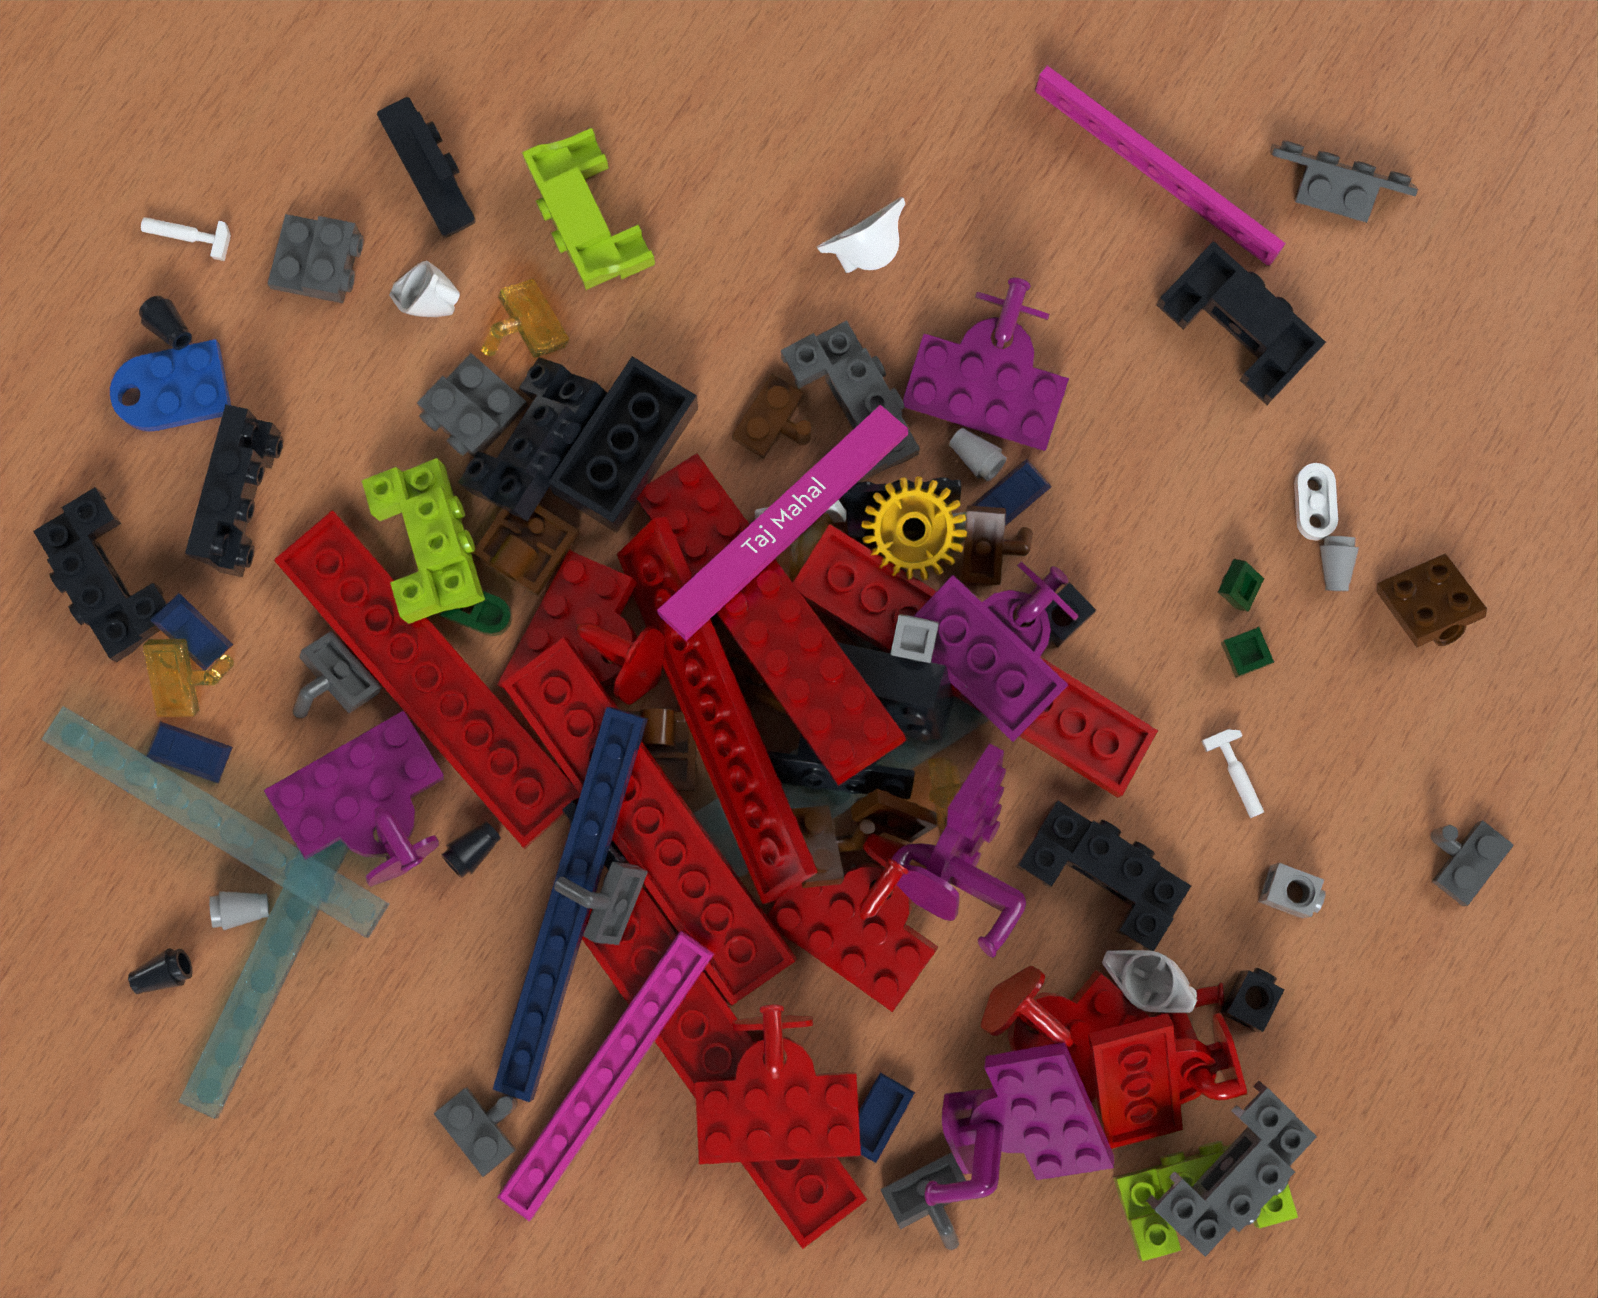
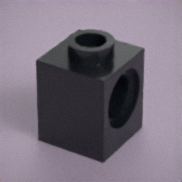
[1033,582,1096,648]
[1220,967,1285,1032]

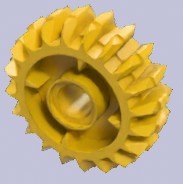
[862,476,967,581]

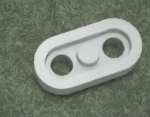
[1294,463,1338,541]

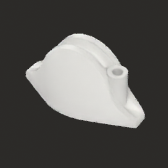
[816,197,905,273]
[389,261,460,317]
[1102,950,1197,1013]

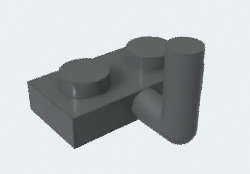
[293,631,382,718]
[1430,820,1514,906]
[554,862,648,945]
[434,1087,518,1177]
[880,1152,966,1250]

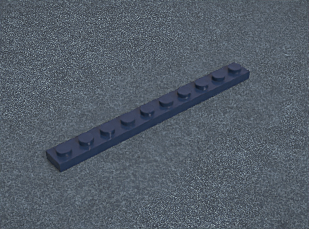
[492,707,648,1102]

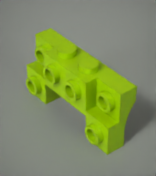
[522,128,655,290]
[362,458,485,624]
[1113,1141,1298,1262]

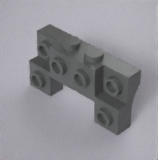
[781,320,920,483]
[1146,1081,1317,1257]

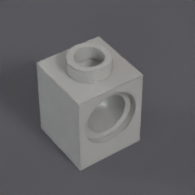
[891,614,939,663]
[1258,863,1326,919]

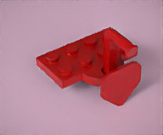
[497,550,665,705]
[767,834,938,1012]
[980,966,1149,1103]
[1088,983,1247,1149]
[695,1004,861,1165]

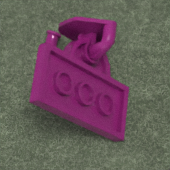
[903,277,1069,451]
[913,561,1079,742]
[264,711,444,887]
[892,743,1026,958]
[925,1043,1114,1206]

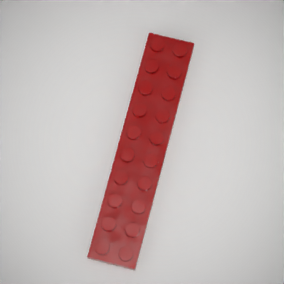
[637,453,906,786]
[274,510,580,849]
[616,516,818,904]
[793,524,1158,798]
[501,637,797,1006]
[582,886,867,1249]

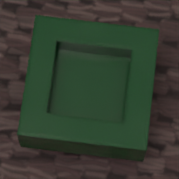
[1218,559,1265,612]
[1221,627,1274,678]

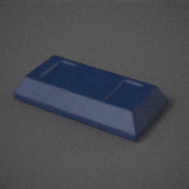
[971,459,1052,526]
[150,593,233,671]
[145,721,233,783]
[859,1072,915,1163]

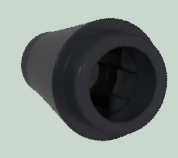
[139,296,192,350]
[441,821,501,878]
[128,948,193,994]

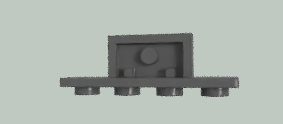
[1270,140,1419,223]

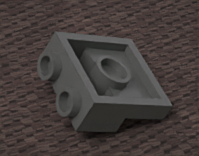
[267,214,364,303]
[417,353,528,457]

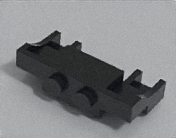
[1156,241,1326,405]
[458,357,607,521]
[185,404,283,577]
[33,487,167,662]
[1016,801,1191,951]

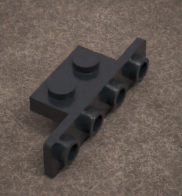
[377,97,476,238]
[838,477,962,544]
[767,732,915,800]

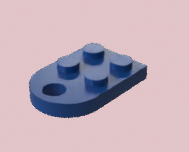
[110,339,231,432]

